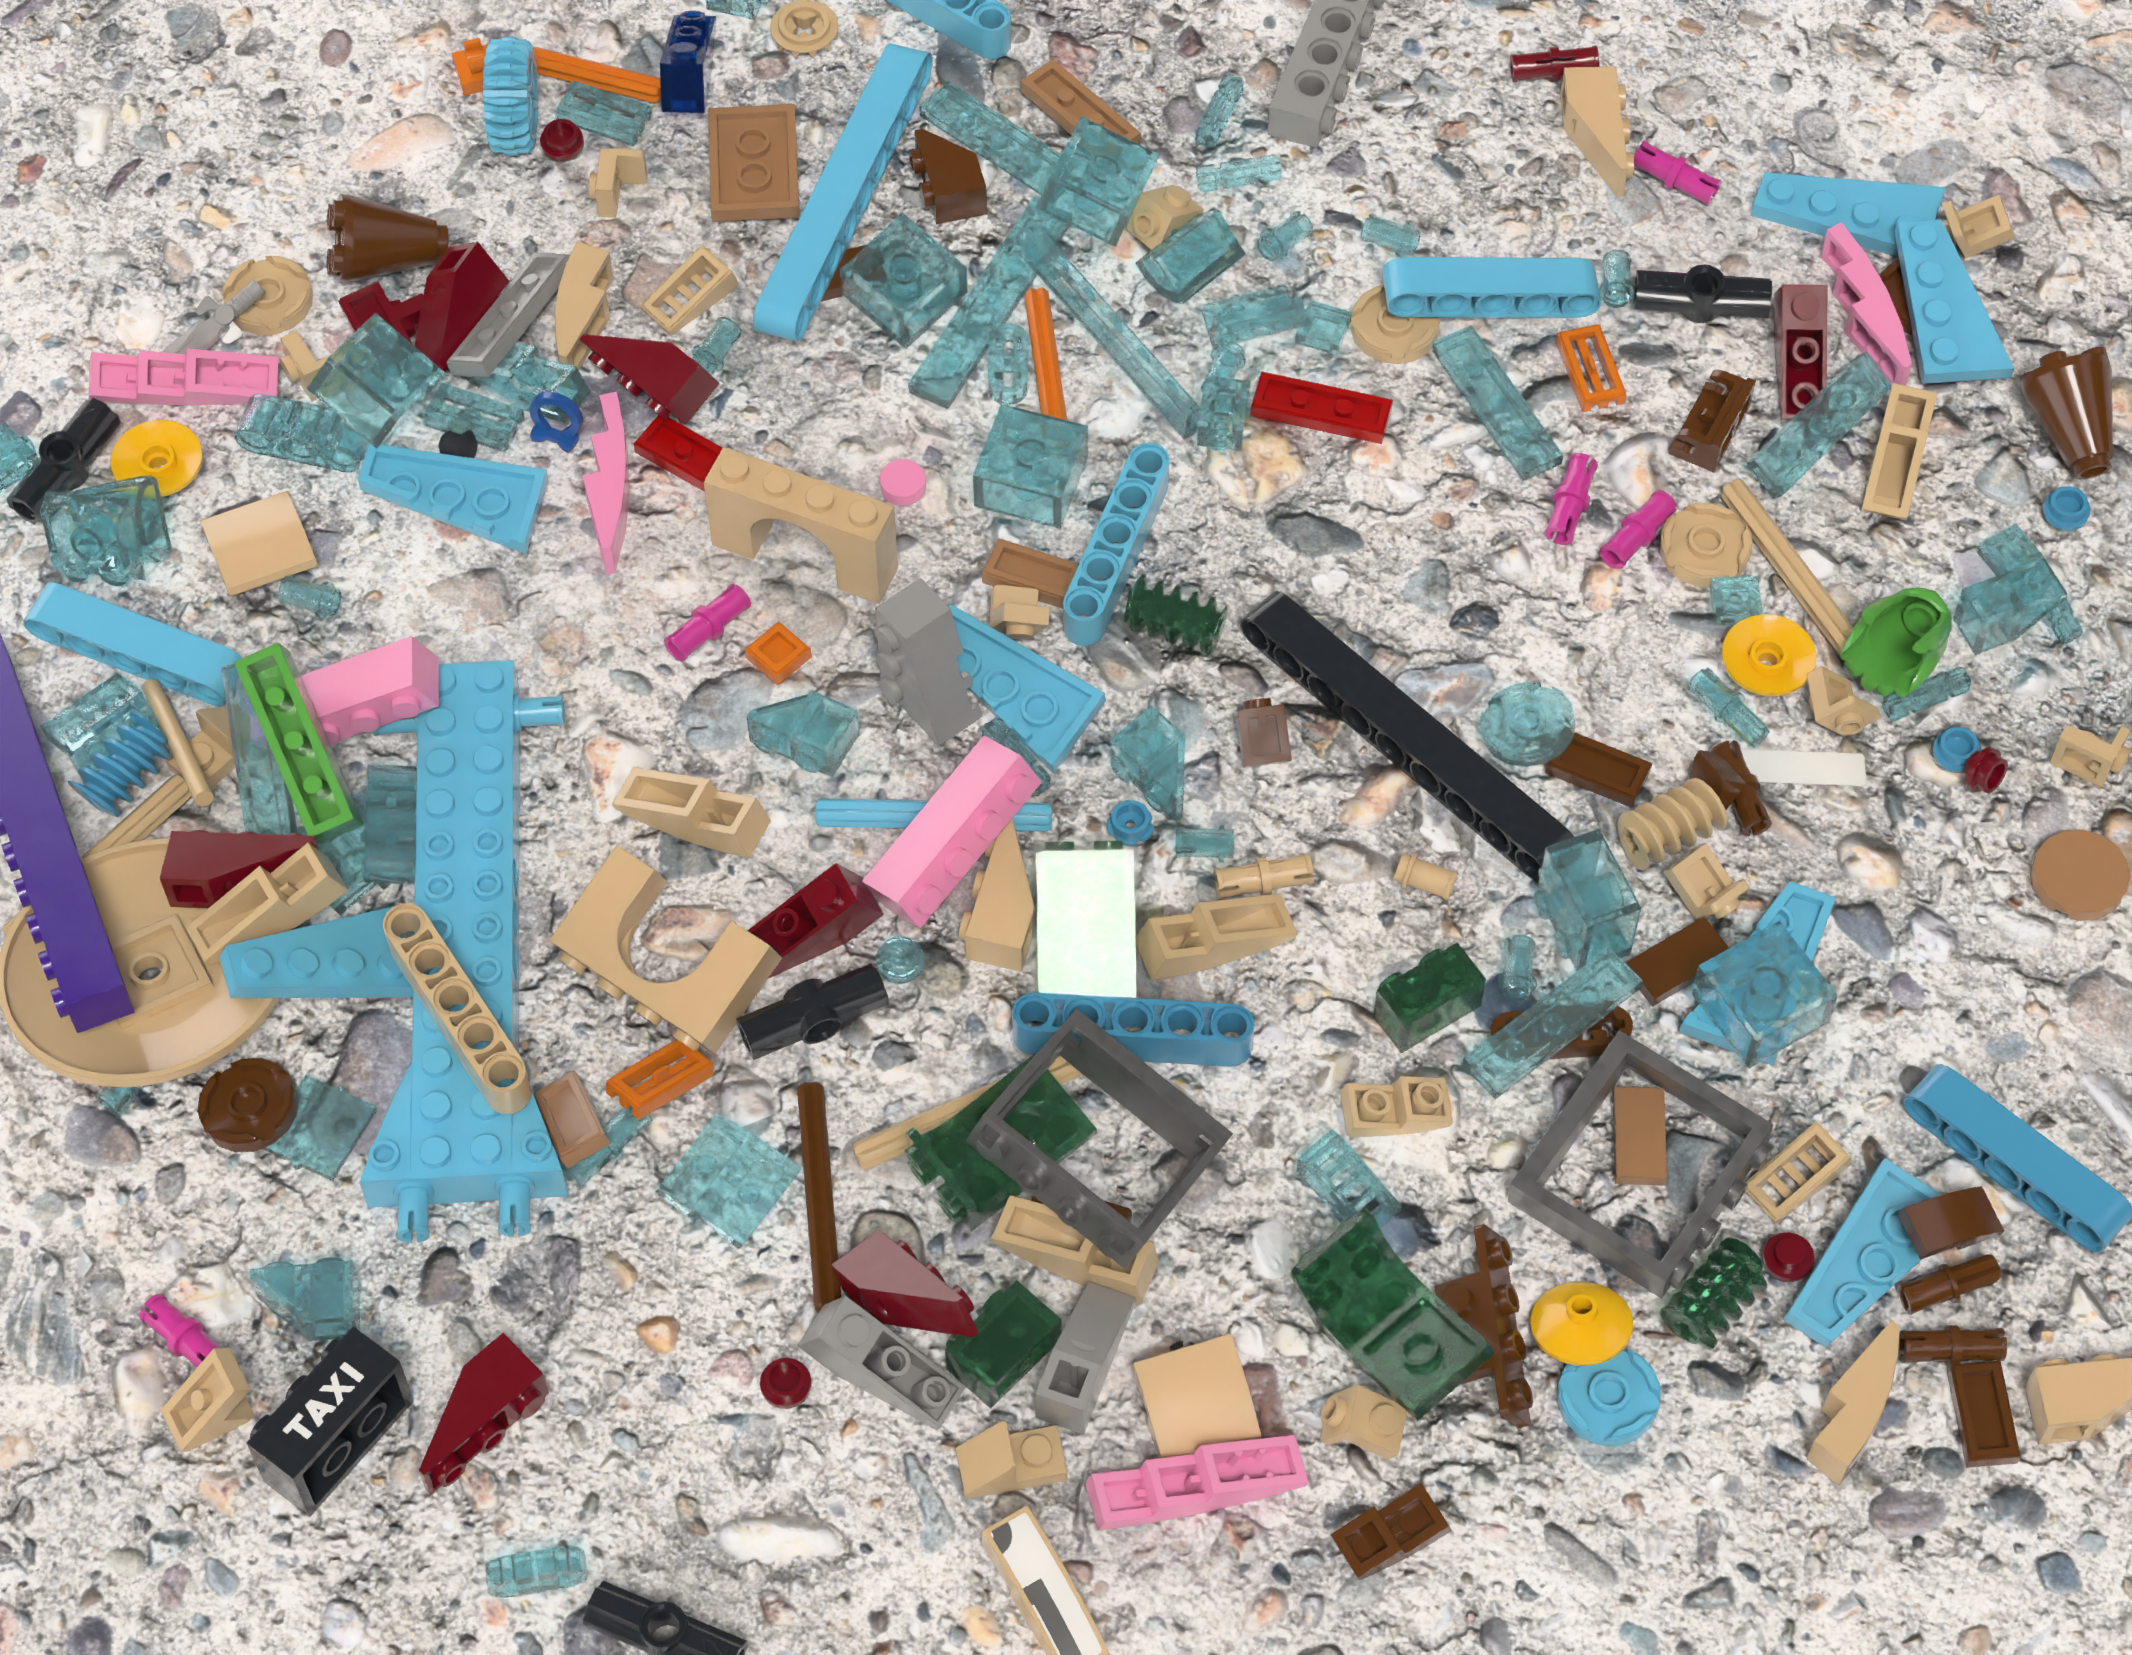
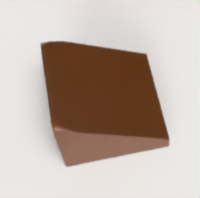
[1689,750,1746,810]

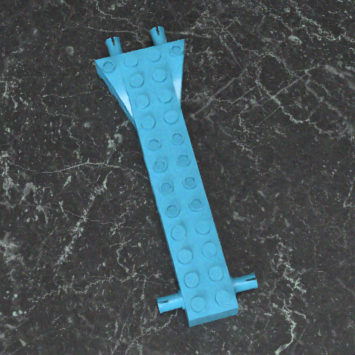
[359,660,569,1243]

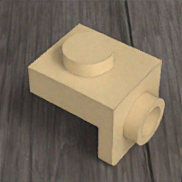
[589,148,648,218]
[1126,185,1204,252]
[1942,194,2016,258]
[279,330,351,402]
[990,585,1050,640]
[1807,666,1880,737]
[1663,843,1750,920]
[1320,1384,1408,1459]

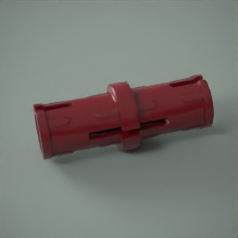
[1510,45,1599,82]

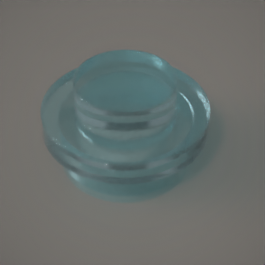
[876,936,925,984]

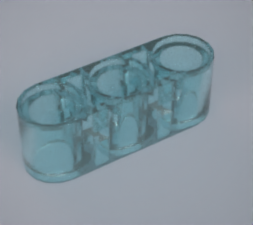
[234,394,374,473]
[364,764,417,885]

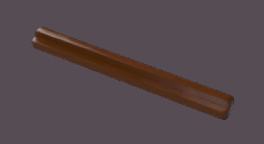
[797,1082,841,1313]

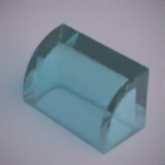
[1135,210,1246,304]

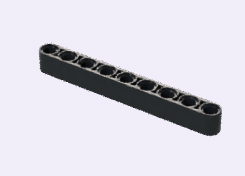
[1240,591,1579,884]

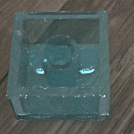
[1037,116,1160,247]
[840,212,968,350]
[307,313,445,449]
[973,404,1088,529]
[1534,828,1641,974]
[1691,921,1838,1068]

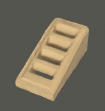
[640,245,739,336]
[1745,1121,1851,1225]

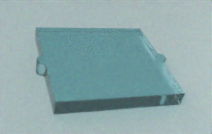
[262,1075,377,1181]

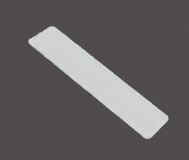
[1731,748,1866,786]

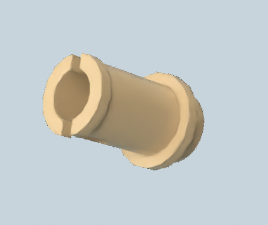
[1393,852,1458,901]

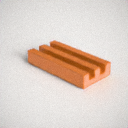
[1556,324,1627,412]
[606,1040,714,1120]

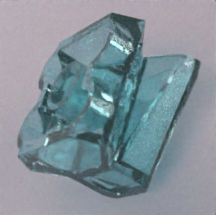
[40,475,172,586]

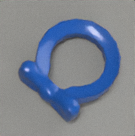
[529,391,583,453]

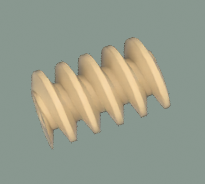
[1618,778,1728,870]

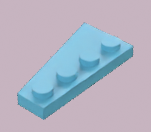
[1751,172,1946,257]
[1894,219,2014,384]
[358,443,548,554]
[948,604,1106,774]
[1680,881,1836,1066]
[219,906,413,998]
[1783,1158,1941,1348]

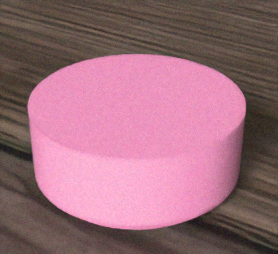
[880,459,926,506]

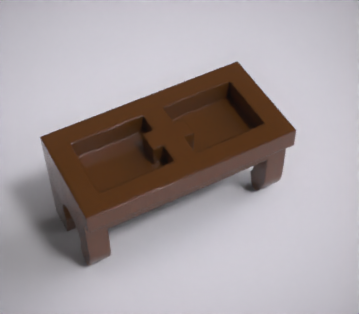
[1668,369,1756,473]

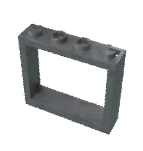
[966,1008,1233,1269]
[1508,1030,1775,1299]

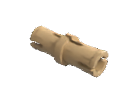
[1213,853,1314,900]

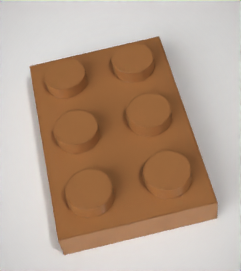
[708,104,800,222]

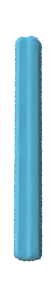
[815,798,1052,831]

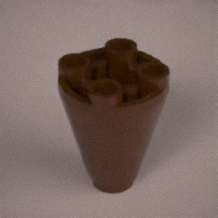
[326,193,448,283]
[2019,347,2113,479]

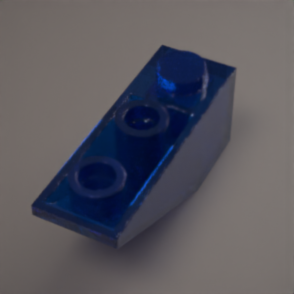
[660,10,716,113]

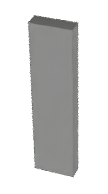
[446,253,570,377]

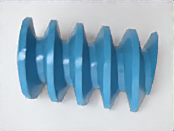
[67,711,172,817]

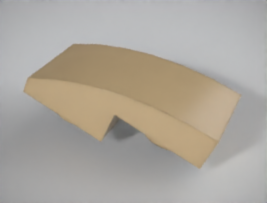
[1340,1076,1453,1137]

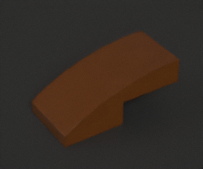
[1898,1186,2004,1260]
[1330,1483,1452,1580]

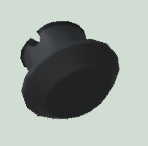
[438,430,478,458]

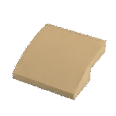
[200,491,318,596]
[1132,1333,1262,1458]

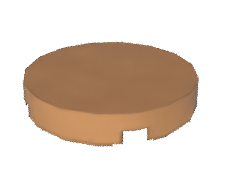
[2030,829,2131,921]

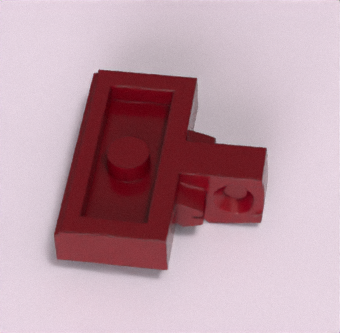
[338,281,423,373]

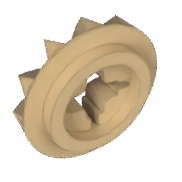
[770,0,838,58]

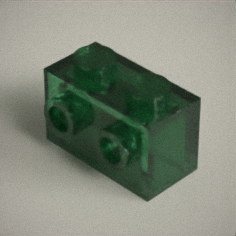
[1373,942,1486,1053]
[945,1280,1062,1409]

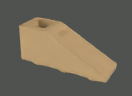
[1560,67,1634,197]
[959,819,1035,972]
[2024,1354,2132,1445]

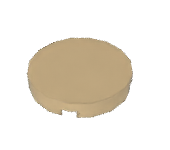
[223,256,313,335]
[1350,285,1440,364]
[1659,503,1752,587]

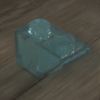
[1953,558,2068,655]
[747,692,859,778]
[1110,706,1185,822]
[250,1257,360,1341]

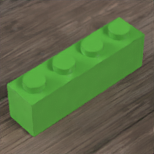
[234,643,364,844]

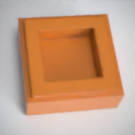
[745,621,812,685]

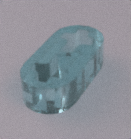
[988,323,1029,405]
[485,1546,587,1598]

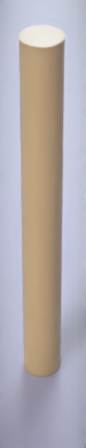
[142,679,214,807]

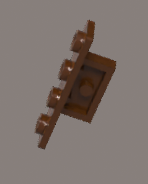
[1434,1224,1533,1428]

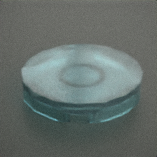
[1480,681,1576,767]

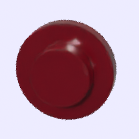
[540,119,584,161]
[1964,746,2008,793]
[1763,1232,1815,1282]
[760,1358,812,1409]

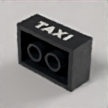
[246,1326,414,1517]

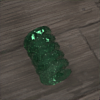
[1124,573,1228,656]
[1659,1237,1767,1350]

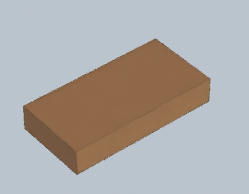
[982,538,1079,609]
[533,1070,611,1169]
[1613,1086,1667,1186]

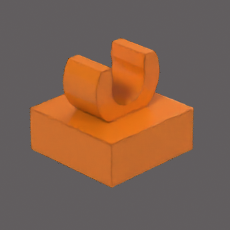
[451,38,488,96]

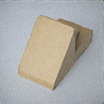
[166,705,259,789]
[161,1347,254,1452]
[956,1421,1067,1500]

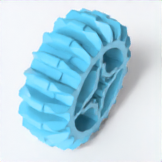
[482,37,539,156]

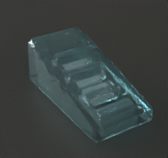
[1296,1129,1402,1241]

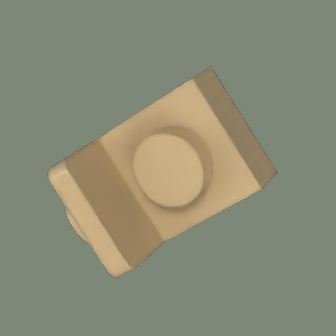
[2050,724,2132,787]

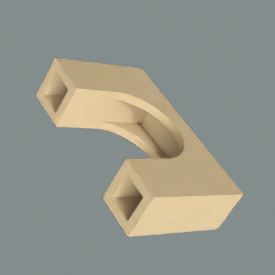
[704,447,898,604]
[549,845,782,1055]

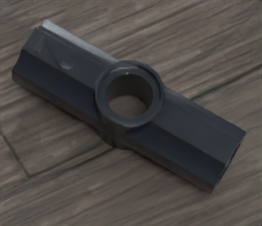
[1633,264,1772,324]
[6,398,121,525]
[736,963,889,1060]
[583,1581,748,1655]

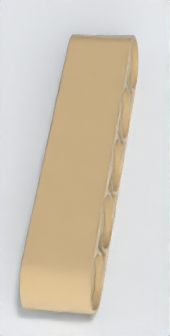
[383,903,531,1114]

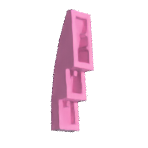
[1821,222,1912,387]
[88,348,278,405]
[583,391,630,575]
[1085,1435,1309,1531]

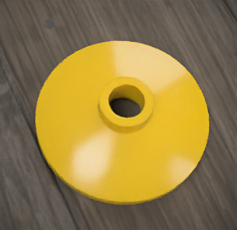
[110,420,203,498]
[1722,614,1817,696]
[1530,1282,1633,1366]

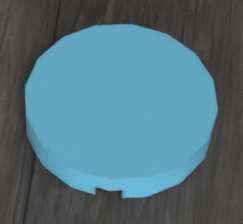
[1557,1349,1661,1446]

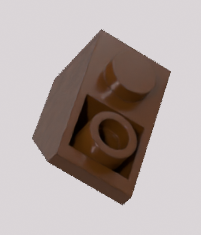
[909,129,987,225]

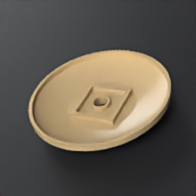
[0,838,279,1087]

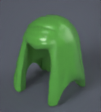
[1840,587,1952,698]

